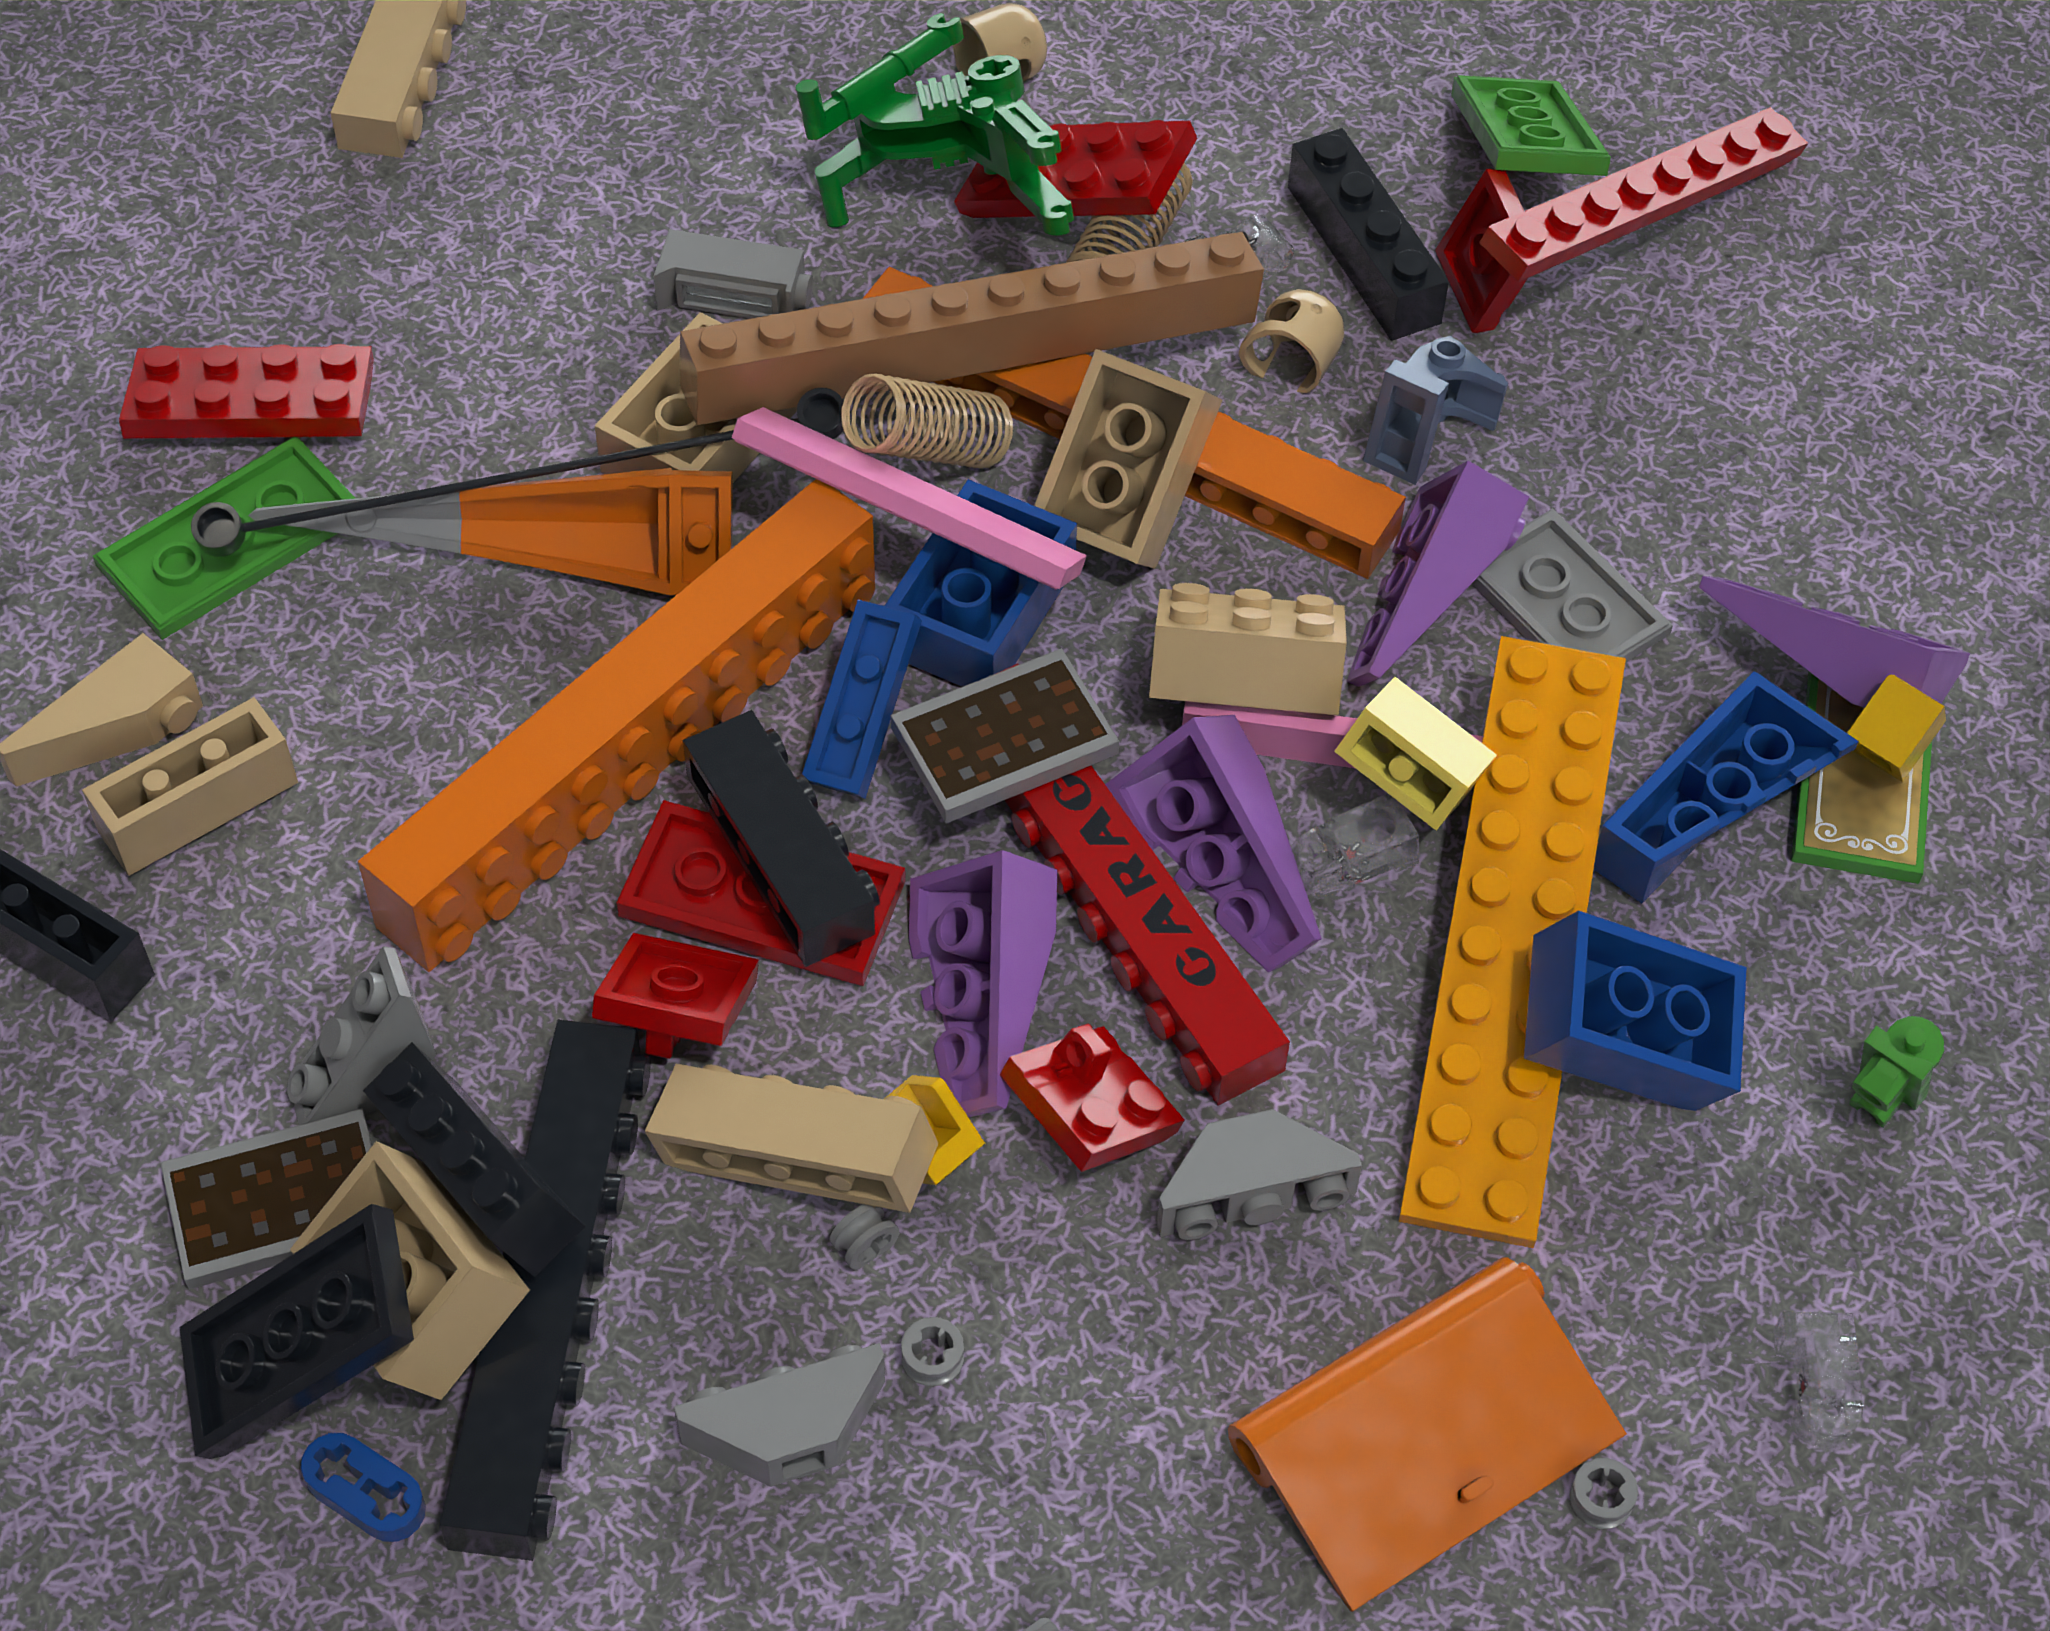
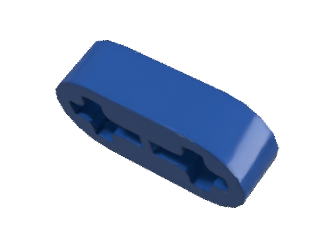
[301,1433,426,1542]

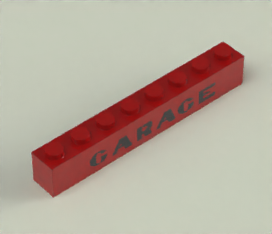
[996,663,1290,1106]

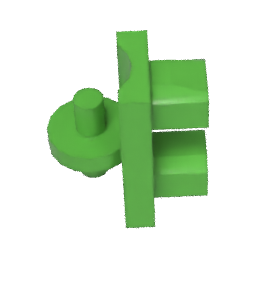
[1849,1016,1944,1128]

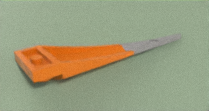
[248,468,733,595]

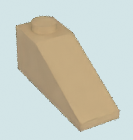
[0,633,203,787]

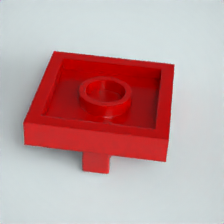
[1435,169,1528,333]
[592,933,759,1059]
[1000,1023,1185,1172]

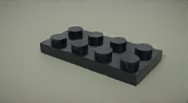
[179,1204,414,1459]

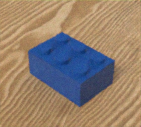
[884,479,1077,687]
[1524,910,1747,1111]

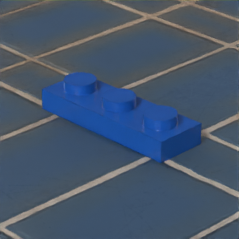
[802,599,922,799]

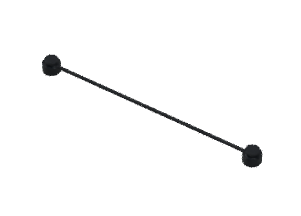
[191,388,844,557]

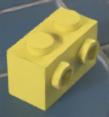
[1334,677,1497,831]

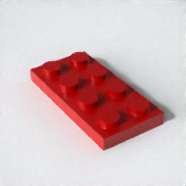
[954,120,1197,218]
[119,344,374,439]
[616,800,906,986]

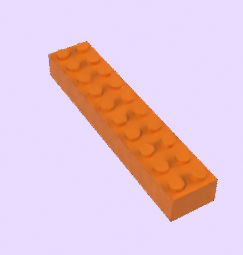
[358,479,875,972]

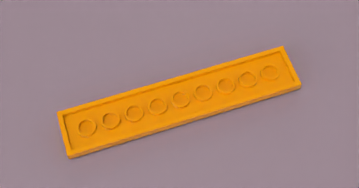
[1398,636,1626,1248]

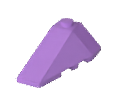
[1347,461,1529,687]
[1699,576,1970,708]
[1105,715,1322,972]
[909,850,1057,1118]

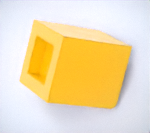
[1847,675,1946,782]
[884,1075,985,1185]

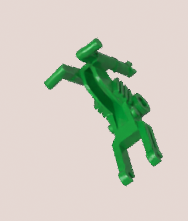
[795,13,1074,236]

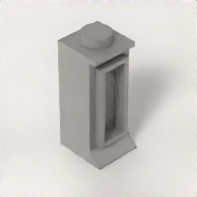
[653,229,813,319]

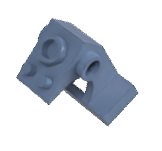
[1363,336,1508,485]

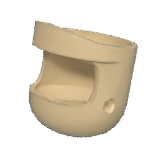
[952,3,1047,81]
[1239,289,1344,394]

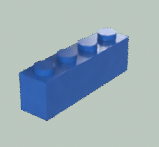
[1594,671,1859,904]

